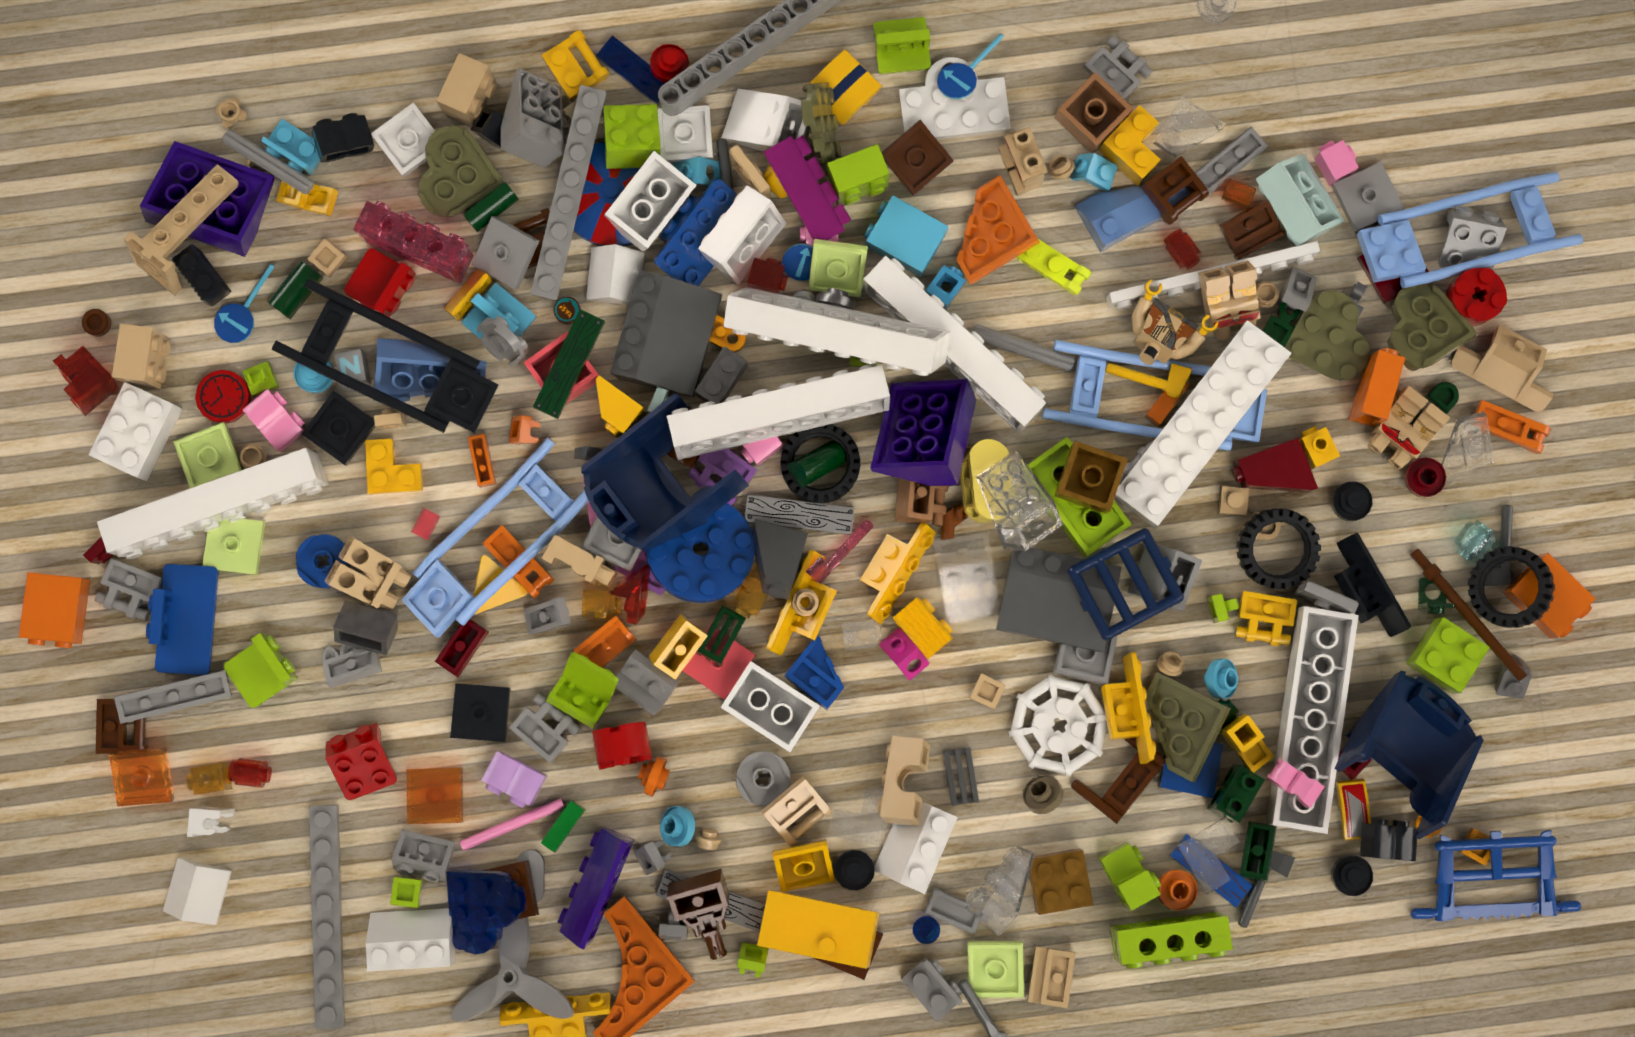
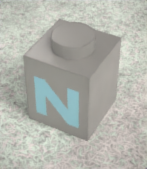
[334,349,372,392]

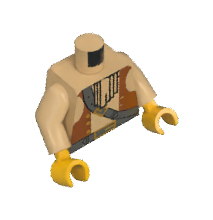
[1132,279,1218,365]

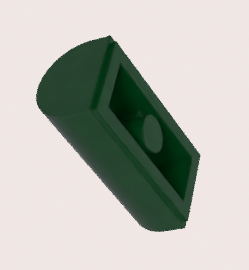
[464,182,519,232]
[268,260,323,320]
[787,441,845,488]
[1240,821,1277,882]

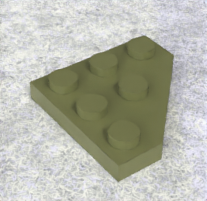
[1146,671,1231,782]

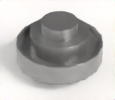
[816,288,856,310]

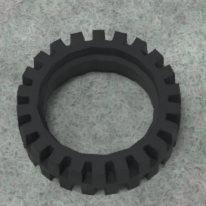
[780,424,860,503]
[1236,508,1321,589]
[1468,546,1555,628]

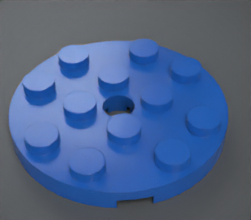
[646,503,755,603]

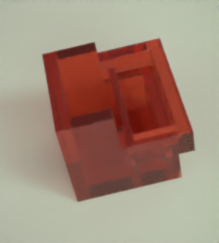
[53,346,119,416]

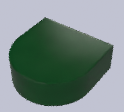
[1425,382,1459,414]

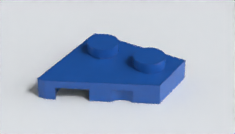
[784,635,844,710]

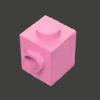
[1314,140,1359,186]

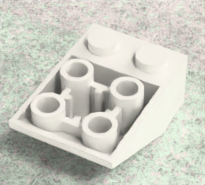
[722,89,809,152]

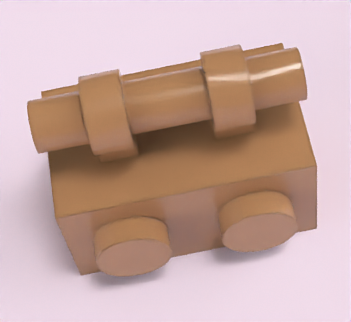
[895,478,949,526]

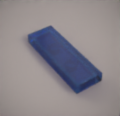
[596,35,665,106]

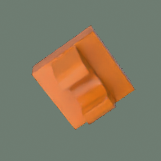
[508,415,541,445]

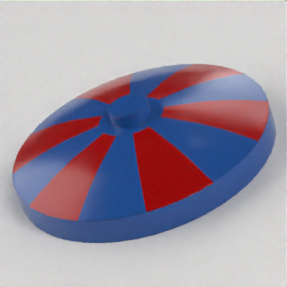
[574,142,640,247]

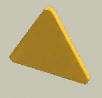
[474,555,527,614]

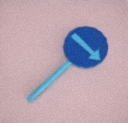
[937,34,1004,99]
[782,244,813,281]
[214,264,274,343]

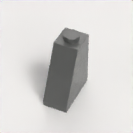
[752,519,808,600]

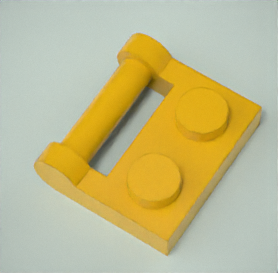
[541,30,610,101]

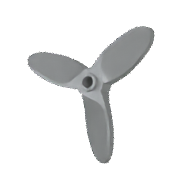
[451,909,574,1022]

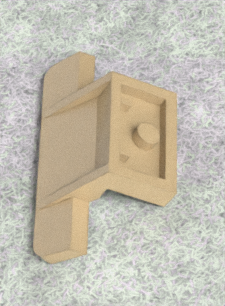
[1451,324,1554,412]

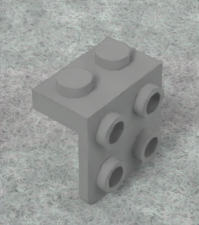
[1438,206,1507,270]

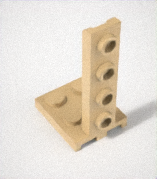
[124,164,239,296]

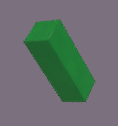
[541,800,586,853]

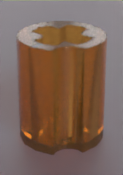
[1221,178,1256,209]

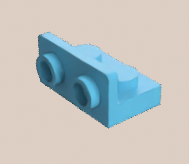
[261,119,320,175]

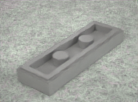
[1195,126,1268,197]

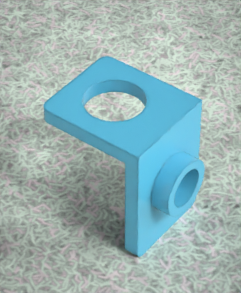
[673,156,720,186]

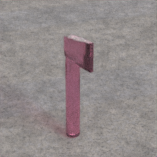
[806,520,873,584]

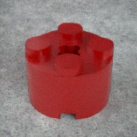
[1445,268,1507,327]
[592,721,652,770]

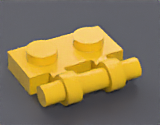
[1235,591,1297,647]

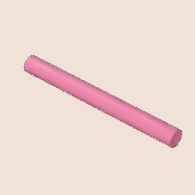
[460,798,565,851]

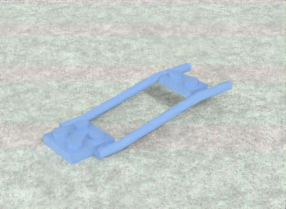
[1356,172,1583,288]
[1042,340,1267,451]
[401,437,588,637]

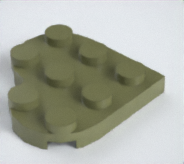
[801,82,841,165]
[418,126,505,217]
[1387,284,1478,371]
[1285,290,1370,381]

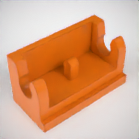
[573,616,637,668]

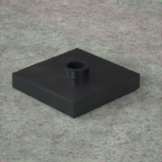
[301,391,375,466]
[450,683,511,742]

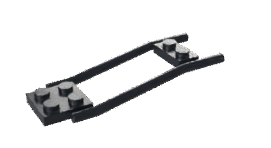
[271,278,499,434]

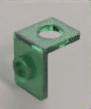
[1418,578,1455,614]

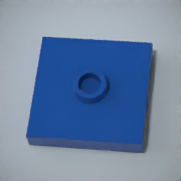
[1158,743,1223,798]

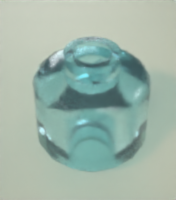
[1454,520,1496,561]

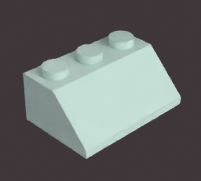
[1256,154,1345,246]

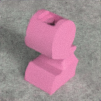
[1267,759,1325,808]

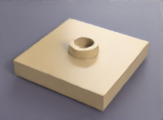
[729,145,771,200]

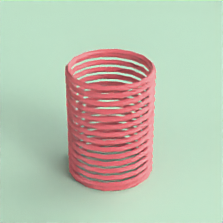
[411,508,440,540]

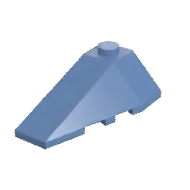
[1074,185,1189,252]
[373,338,487,402]

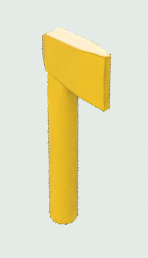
[1105,363,1192,398]

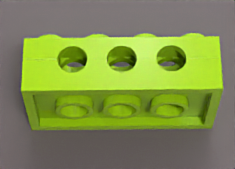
[1020,436,1132,558]
[1110,911,1233,969]

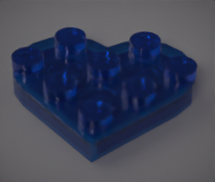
[447,869,526,955]

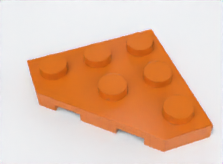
[956,175,1040,285]

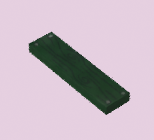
[533,309,605,419]

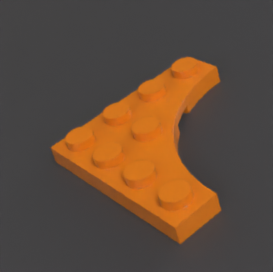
[592,896,695,1037]

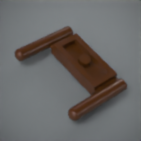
[1071,738,1166,824]

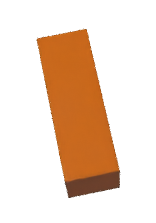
[1145,382,1190,426]
[467,433,497,488]

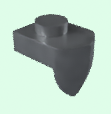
[1495,654,1532,699]

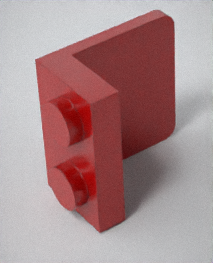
[344,248,416,317]
[325,723,397,800]

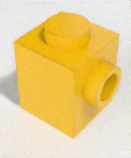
[1299,426,1340,470]

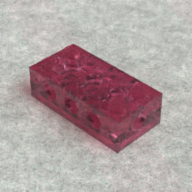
[353,201,474,284]

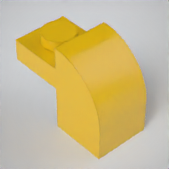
[1221,713,1275,773]

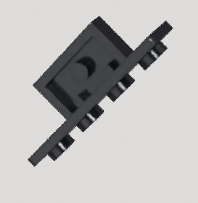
[1334,533,1411,637]

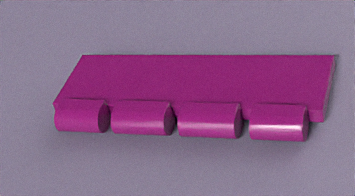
[763,135,851,240]

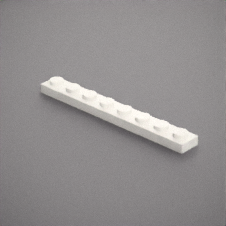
[1106,241,1320,310]

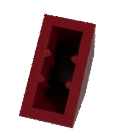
[1232,437,1318,493]

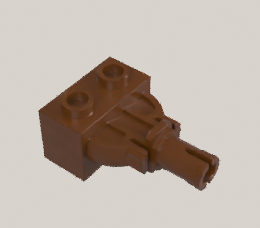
[667,869,729,960]

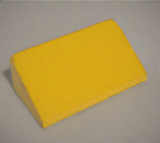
[444,269,492,321]

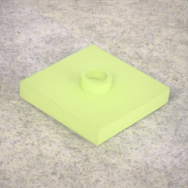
[808,239,868,298]
[173,422,243,488]
[202,519,265,575]
[967,941,1024,998]

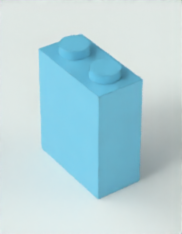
[864,195,949,278]

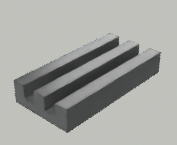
[943,747,979,806]

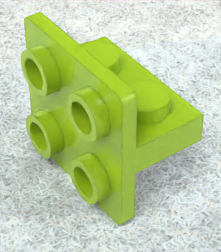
[873,17,931,75]

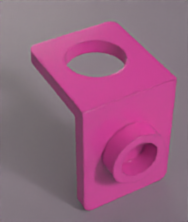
[879,628,929,680]

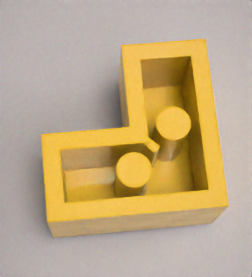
[1099,104,1161,186]

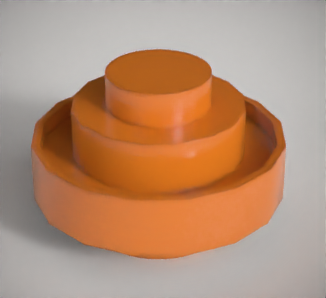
[638,756,670,797]
[1158,869,1198,911]

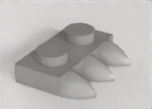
[322,644,382,688]

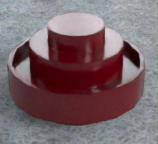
[1404,457,1447,498]

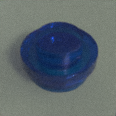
[913,916,940,944]

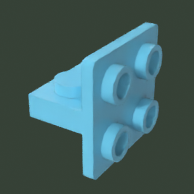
[462,283,536,339]

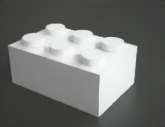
[89,382,182,481]
[721,661,820,752]

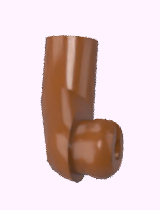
[941,505,968,541]

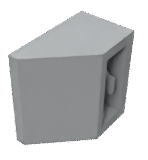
[1127,545,1202,613]

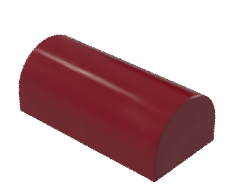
[435,619,489,677]

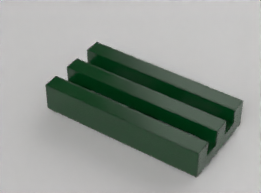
[696,605,746,666]

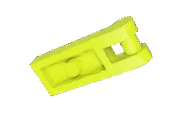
[1016,239,1092,296]

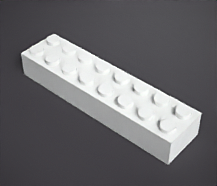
[862,256,1046,434]
[724,287,951,376]
[1115,320,1291,529]
[667,364,890,460]
[97,448,329,559]
[1266,606,1359,834]

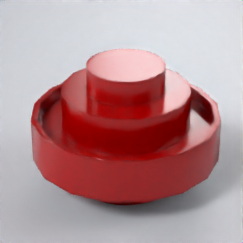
[650,44,689,83]

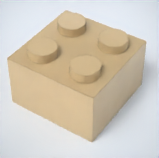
[436,53,497,127]
[112,324,170,390]

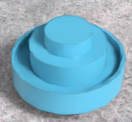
[293,361,334,394]
[1204,659,1238,699]
[660,806,695,847]

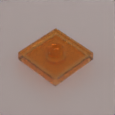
[109,747,175,807]
[406,767,464,824]

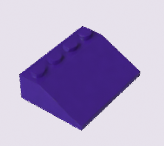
[140,141,275,257]
[870,379,977,486]
[558,827,635,950]

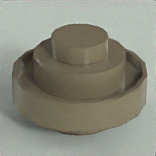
[1022,774,1064,814]

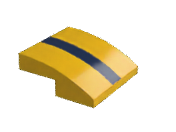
[809,49,883,125]

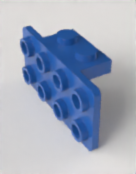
[654,179,737,286]
[146,564,219,675]

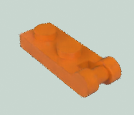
[1470,400,1551,454]
[482,525,554,599]

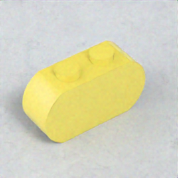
[960,439,1016,523]

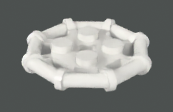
[1008,674,1107,777]

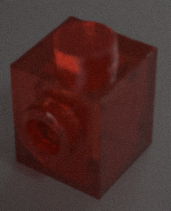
[747,258,789,294]

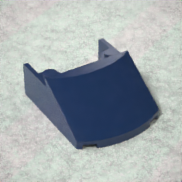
[581,393,749,551]
[1334,671,1484,839]

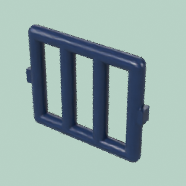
[1067,528,1184,641]

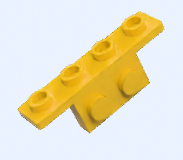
[860,522,936,624]
[766,550,837,656]
[1101,652,1156,764]
[499,992,611,1037]

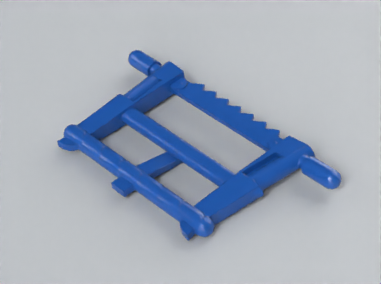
[1410,830,1582,921]

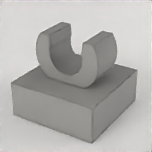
[634,841,671,875]
[659,912,688,941]

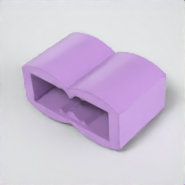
[481,751,548,808]

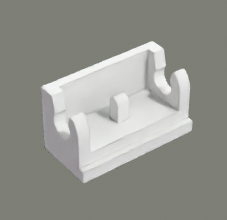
[187,807,235,837]

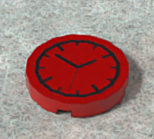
[195,370,251,424]

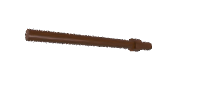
[1410,548,1527,682]

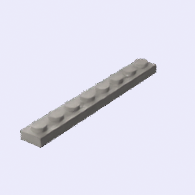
[530,85,607,301]
[309,805,345,1029]

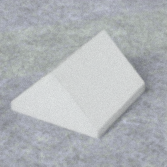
[586,244,645,305]
[163,857,232,925]

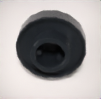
[1331,482,1373,521]
[834,850,875,891]
[1331,855,1373,896]

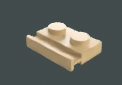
[1027,946,1076,1008]

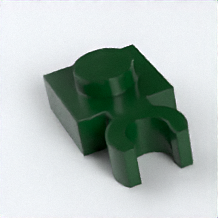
[1262,302,1300,348]

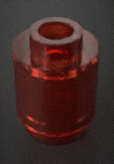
[1164,229,1202,270]
[228,758,272,788]

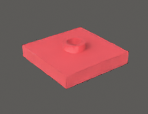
[682,625,756,700]

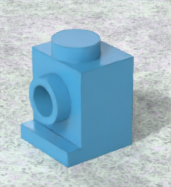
[925,265,966,310]

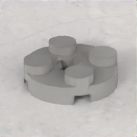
[477,316,528,366]
[736,751,790,806]

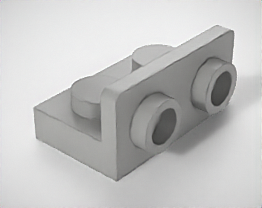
[616,649,679,715]
[392,829,455,883]
[901,956,963,1022]

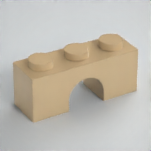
[878,736,930,826]

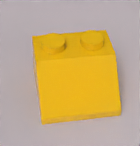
[596,375,647,438]

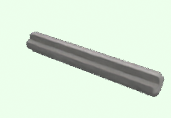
[222,130,314,194]
[973,324,1075,371]

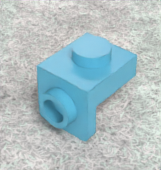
[1071,153,1118,191]

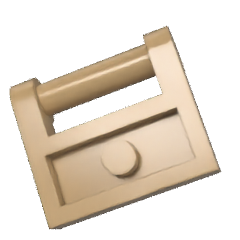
[761,776,833,847]

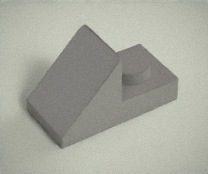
[1276,267,1317,314]
[523,597,571,636]

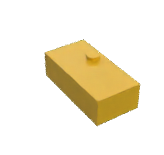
[757,890,880,969]

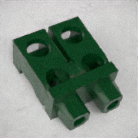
[1207,764,1265,823]

